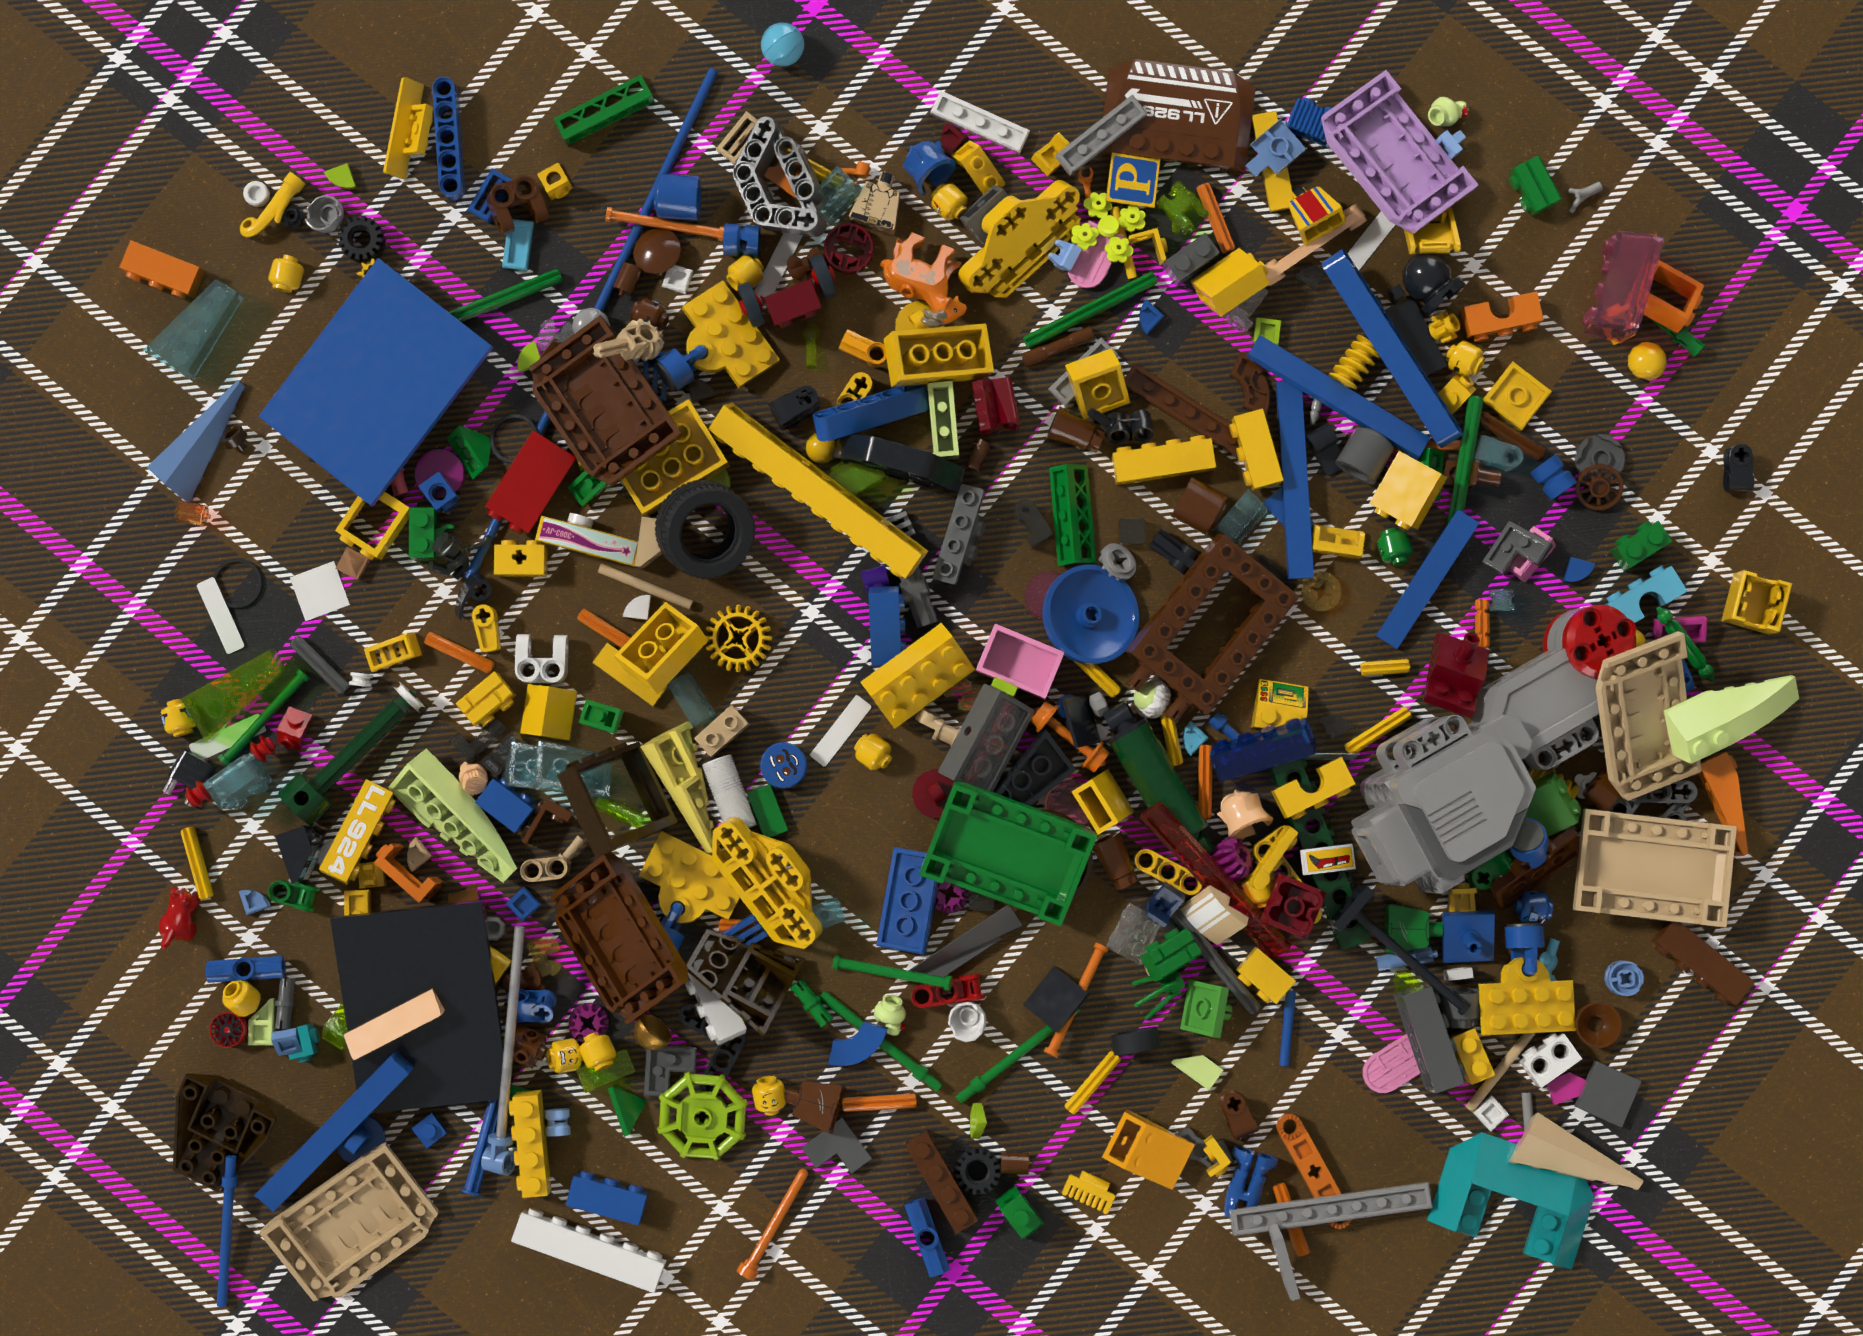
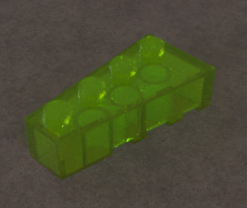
[181,649,287,742]

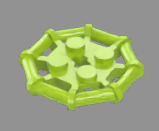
[657,1071,748,1161]

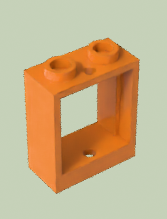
[1625,256,1704,333]

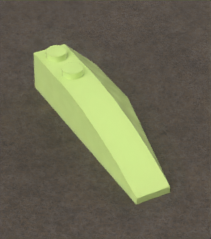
[1664,675,1799,764]
[388,749,517,883]

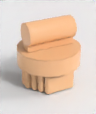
[459,762,488,795]

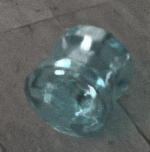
[1489,590,1515,612]

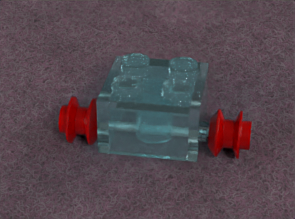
[185,736,277,810]

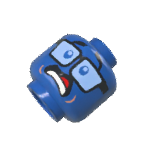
[1514,890,1553,925]

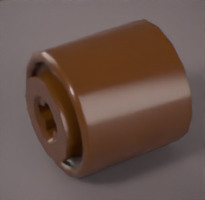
[1171,477,1227,535]

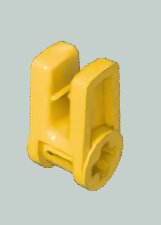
[472,605,501,653]

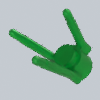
[1132,971,1185,1021]

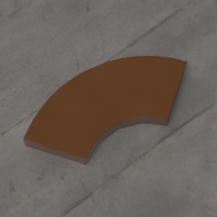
[1230,352,1270,417]

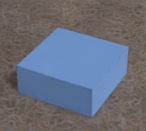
[271,1028,302,1056]

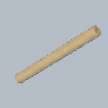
[598,564,693,610]
[1465,1033,1535,1113]

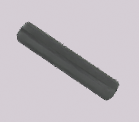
[290,636,350,694]

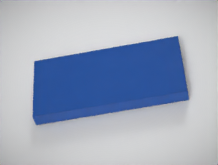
[876,847,939,955]

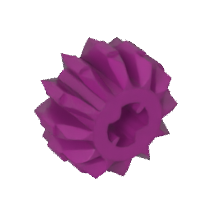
[1213,837,1254,881]

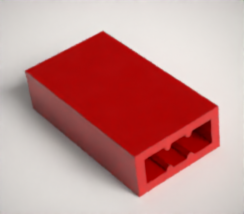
[484,431,576,535]

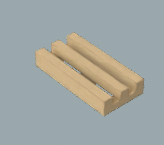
[716,111,758,165]

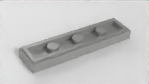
[1054,94,1148,176]

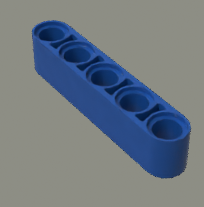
[432,77,465,201]
[813,385,929,441]

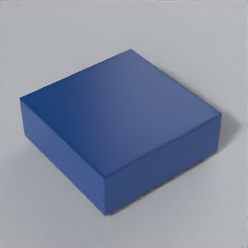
[506,886,542,922]

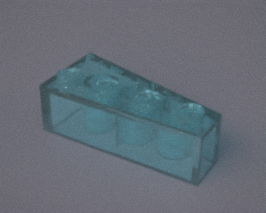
[142,279,244,381]

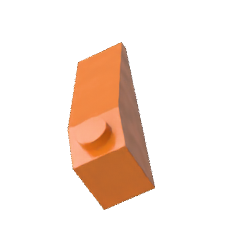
[1697,752,1748,856]

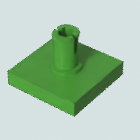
[1180,980,1232,1038]

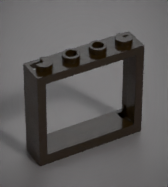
[557,741,678,858]

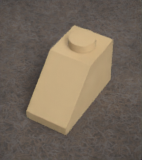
[635,517,662,569]

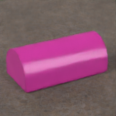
[1652,616,1707,643]

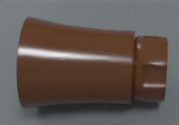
[1046,406,1105,453]
[1092,831,1138,890]

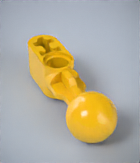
[806,372,874,464]

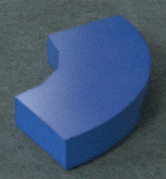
[828,1021,888,1066]

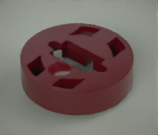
[824,223,873,274]

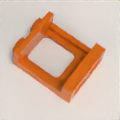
[374,844,445,903]

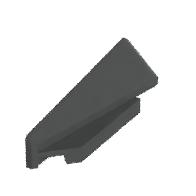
[908,904,1022,977]

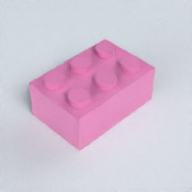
[975,624,1064,700]

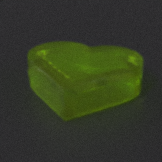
[1393,971,1421,1003]

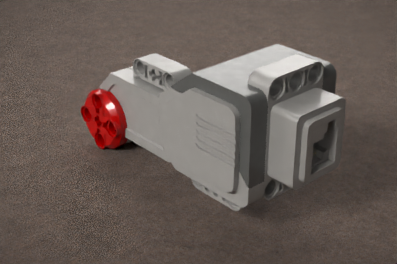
[1351,605,1636,894]

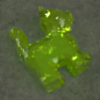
[1156,181,1209,235]

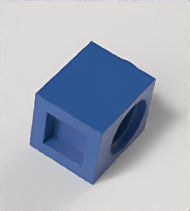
[418,472,460,513]

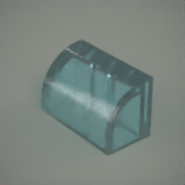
[817,166,863,226]
[1214,489,1268,546]
[667,672,717,728]

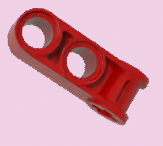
[911,973,985,1008]

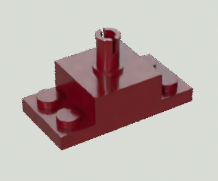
[1423,632,1489,718]

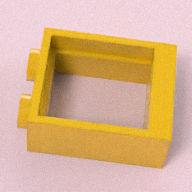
[335,492,410,560]

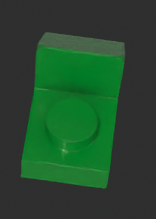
[567,470,612,507]
[579,699,624,734]

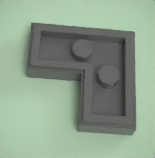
[1482,521,1553,576]
[644,1045,698,1096]
[802,1117,872,1174]

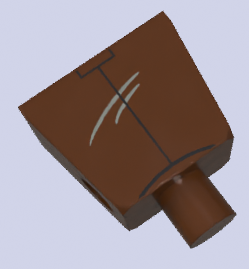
[784,1081,847,1134]

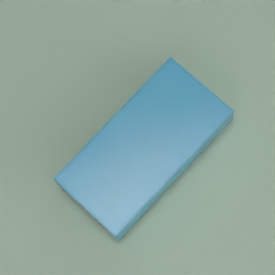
[502,219,534,272]

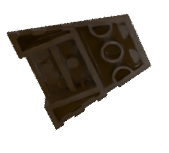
[686,929,806,1037]

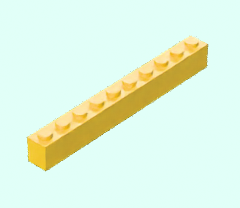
[708,403,928,578]

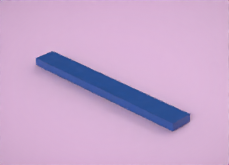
[1247,335,1430,460]
[1275,381,1314,580]

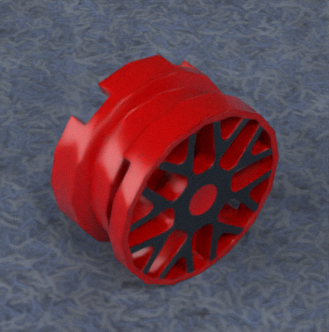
[209,1011,248,1047]

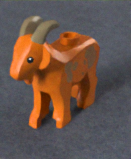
[880,232,967,328]

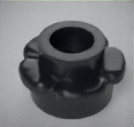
[281,204,304,229]

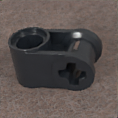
[1723,444,1755,492]

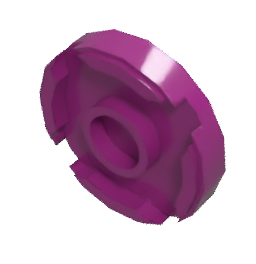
[415,449,465,499]

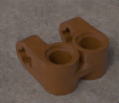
[487,175,549,236]

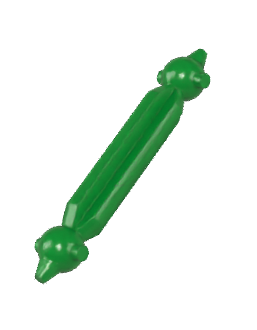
[1657,606,1715,681]

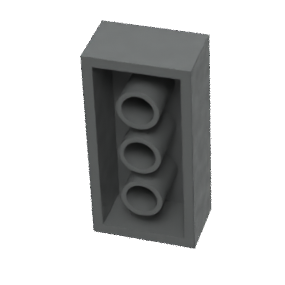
[1393,984,1465,1093]

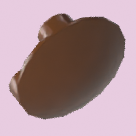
[633,228,683,277]

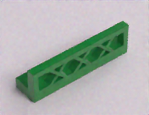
[553,75,655,146]
[1049,464,1096,566]

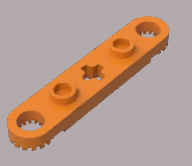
[1276,1114,1351,1229]

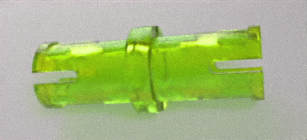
[595,795,646,828]

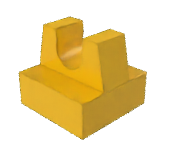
[358,862,386,889]

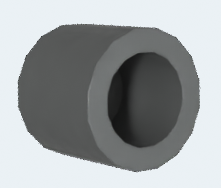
[1336,427,1394,485]

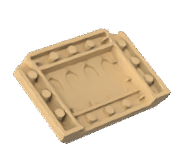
[1595,631,1702,801]
[260,1142,438,1301]

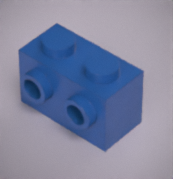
[475,777,536,833]

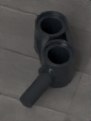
[1088,408,1155,445]

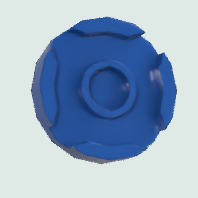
[337,1115,386,1163]

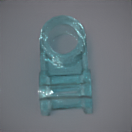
[1473,435,1523,471]

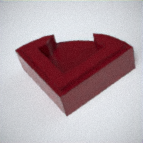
[942,122,966,157]

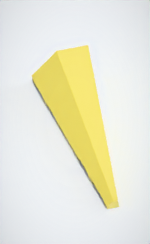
[640,721,714,854]

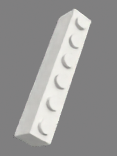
[511,1208,667,1293]

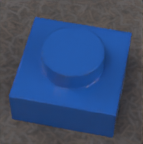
[412,1112,448,1149]

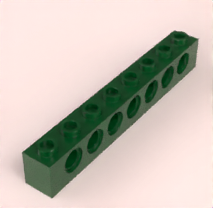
[1267,751,1371,951]

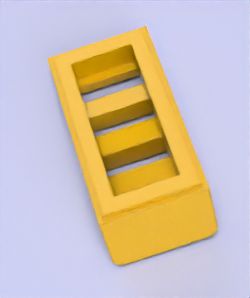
[364,632,422,672]

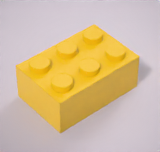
[614,602,708,695]

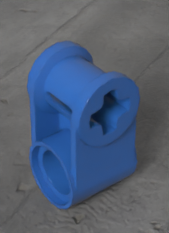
[507,989,557,1023]

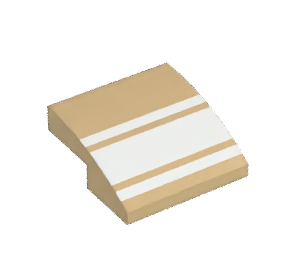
[1180,885,1249,945]

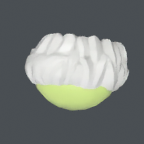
[1134,678,1171,718]

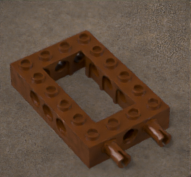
[1125,534,1300,723]

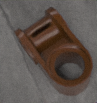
[1219,1090,1259,1141]

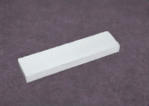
[930,90,1030,155]

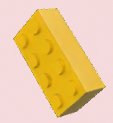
[884,324,994,387]
[861,623,975,729]

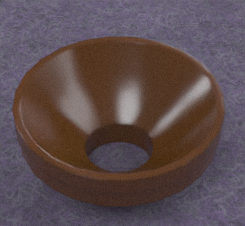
[1575,1002,1622,1048]

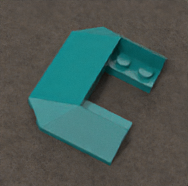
[1427,1132,1595,1269]

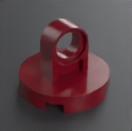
[912,769,954,819]

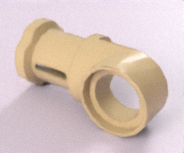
[915,708,960,746]

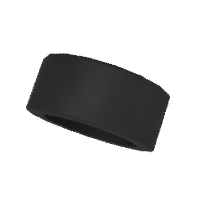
[1110,1026,1161,1056]

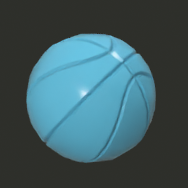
[761,23,804,67]

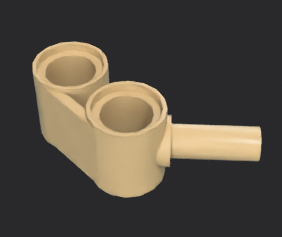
[520,835,585,882]

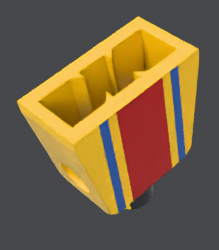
[1288,187,1346,246]

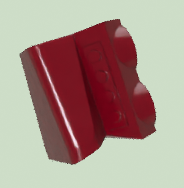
[972,377,1020,436]
[1260,873,1326,940]

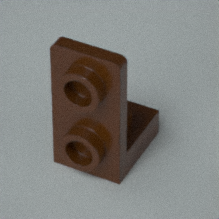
[521,798,575,845]

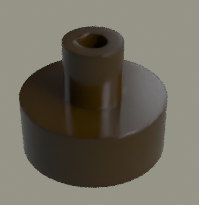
[221,425,247,452]

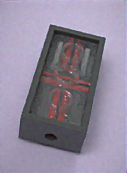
[938,683,1035,792]

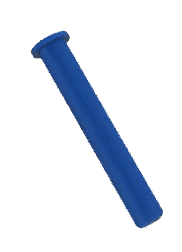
[461,1099,499,1196]

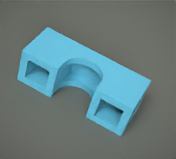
[1605,565,1687,623]

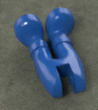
[1224,1145,1278,1218]

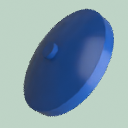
[1042,565,1139,665]

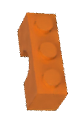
[1460,291,1544,342]

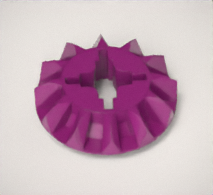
[934,881,969,913]
[568,1003,609,1043]

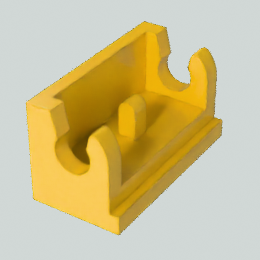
[1312,524,1365,559]

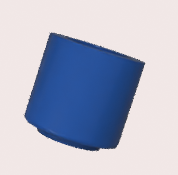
[654,174,702,221]

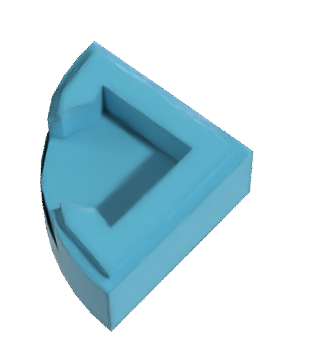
[1183,721,1208,756]

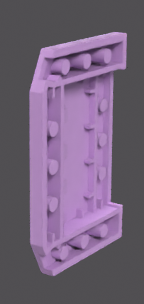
[1321,70,1478,234]

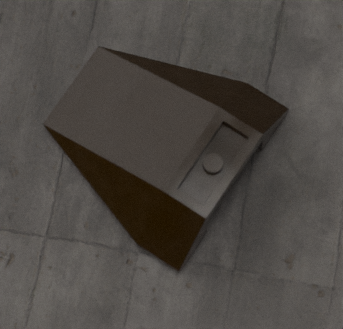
[173,1073,277,1192]

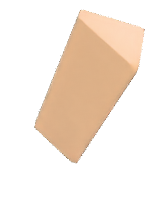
[344,988,445,1060]

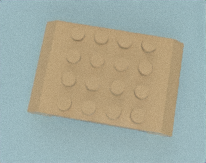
[1573,809,1737,928]

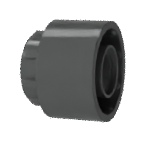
[1438,987,1480,1028]

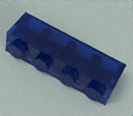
[1209,718,1317,782]

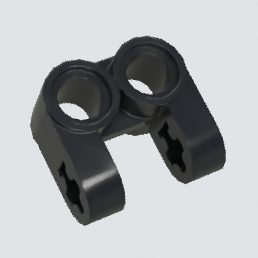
[768,386,820,431]

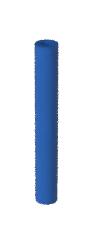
[1279,990,1296,1067]

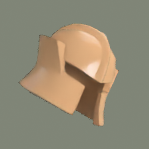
[1217,790,1273,839]

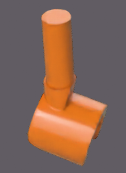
[835,161,871,179]
[1078,167,1093,199]

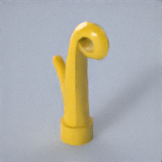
[240,172,306,237]

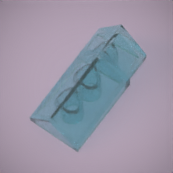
[503,741,612,799]

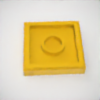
[1483,361,1552,431]

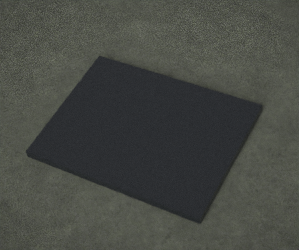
[330,900,511,1114]

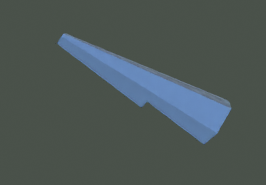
[147,380,246,504]

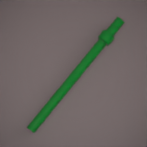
[820,990,943,1092]
[955,1009,1080,1104]

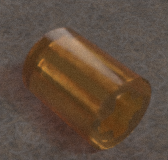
[175,500,211,526]

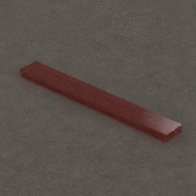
[1140,801,1291,960]

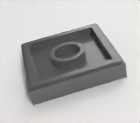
[1574,1060,1642,1128]

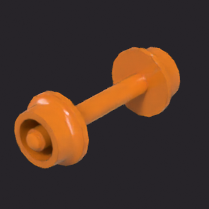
[1030,701,1110,772]

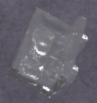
[1106,903,1161,965]

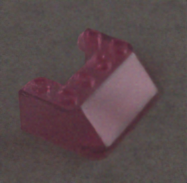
[1581,231,1664,344]

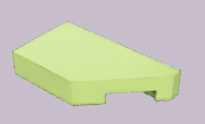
[248,998,276,1045]
[1171,1055,1224,1090]

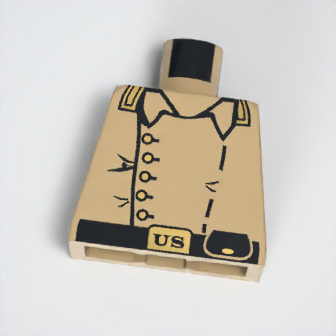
[849,172,900,235]

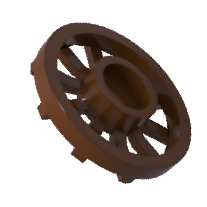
[1575,463,1624,510]

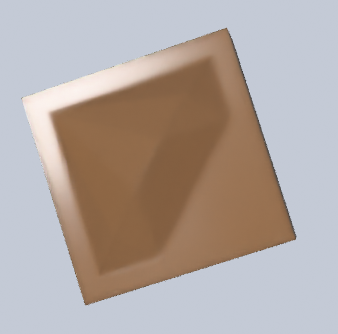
[335,547,370,580]

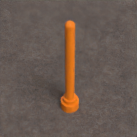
[736,1169,808,1281]

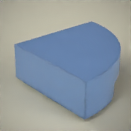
[239,890,272,915]

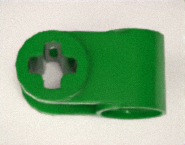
[1467,851,1513,890]
[268,880,320,912]

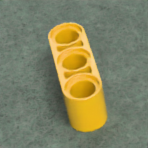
[1133,849,1202,895]

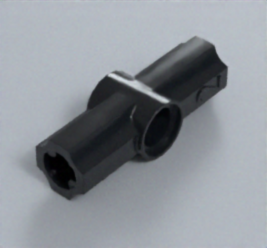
[1149,528,1200,575]

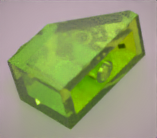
[828,462,887,496]

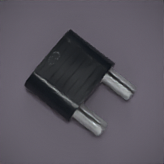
[163,748,217,807]

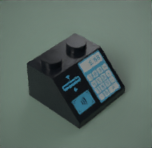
[275,825,324,884]

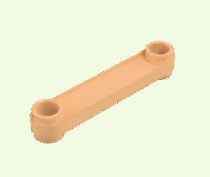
[1265,204,1367,286]

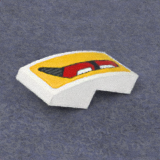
[1300,844,1356,875]

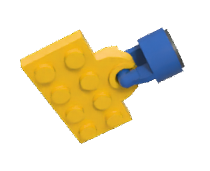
[655,280,780,392]
[638,831,750,951]
[1478,923,1576,1035]

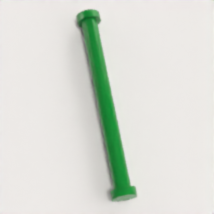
[218,668,310,767]
[832,955,953,991]

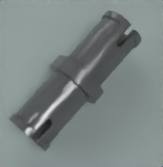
[274,978,296,1030]

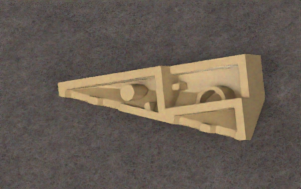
[1509,1112,1643,1190]

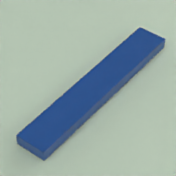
[1375,510,1479,649]

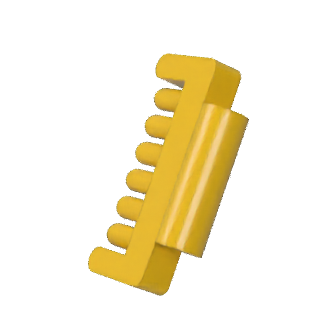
[1062,1170,1115,1214]

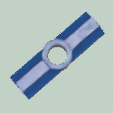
[205,956,286,983]
[904,1197,950,1277]

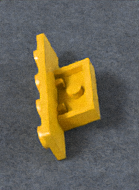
[383,77,434,179]

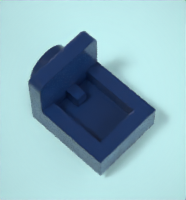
[1145,881,1186,928]

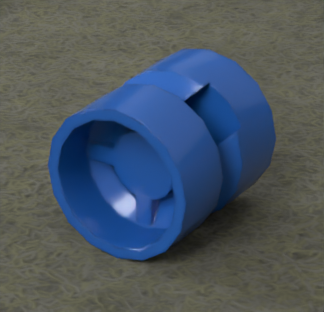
[723,223,761,258]
[1530,454,1577,501]

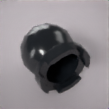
[1402,253,1466,316]

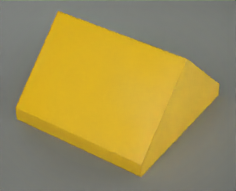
[520,684,577,741]

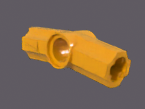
[838,329,888,370]

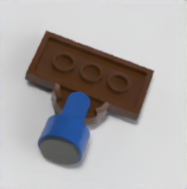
[1490,818,1580,911]

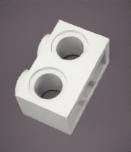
[1519,1032,1582,1088]

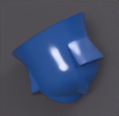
[903,140,956,196]

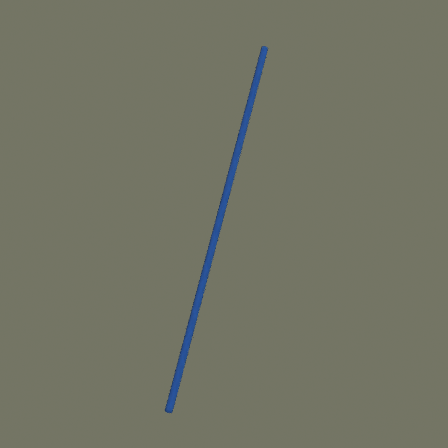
[465,68,718,578]

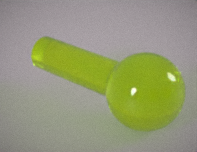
[802,323,821,369]

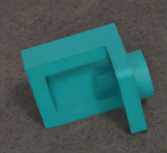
[288,1023,320,1063]

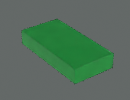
[747,784,788,838]

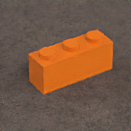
[119,240,205,300]

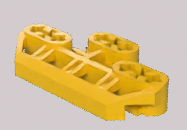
[958,180,1081,298]
[712,817,823,949]

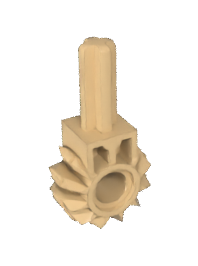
[593,318,665,362]

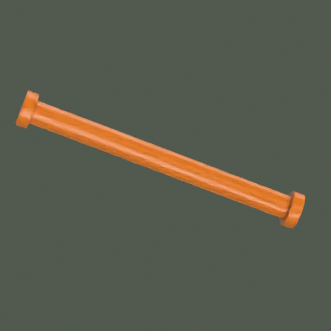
[605,207,724,241]
[1044,942,1109,1058]

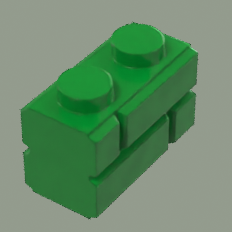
[1508,156,1562,216]
[1140,928,1202,982]

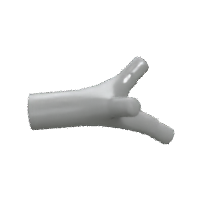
[1569,182,1603,213]

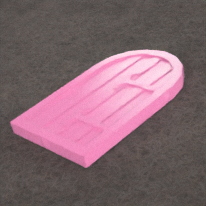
[1068,220,1125,289]
[1362,1034,1420,1093]

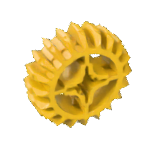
[706,605,772,672]

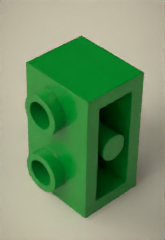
[1610,520,1672,571]

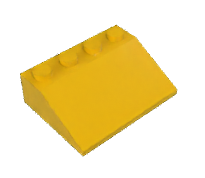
[622,399,730,517]

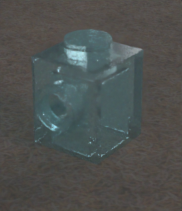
[812,896,846,929]

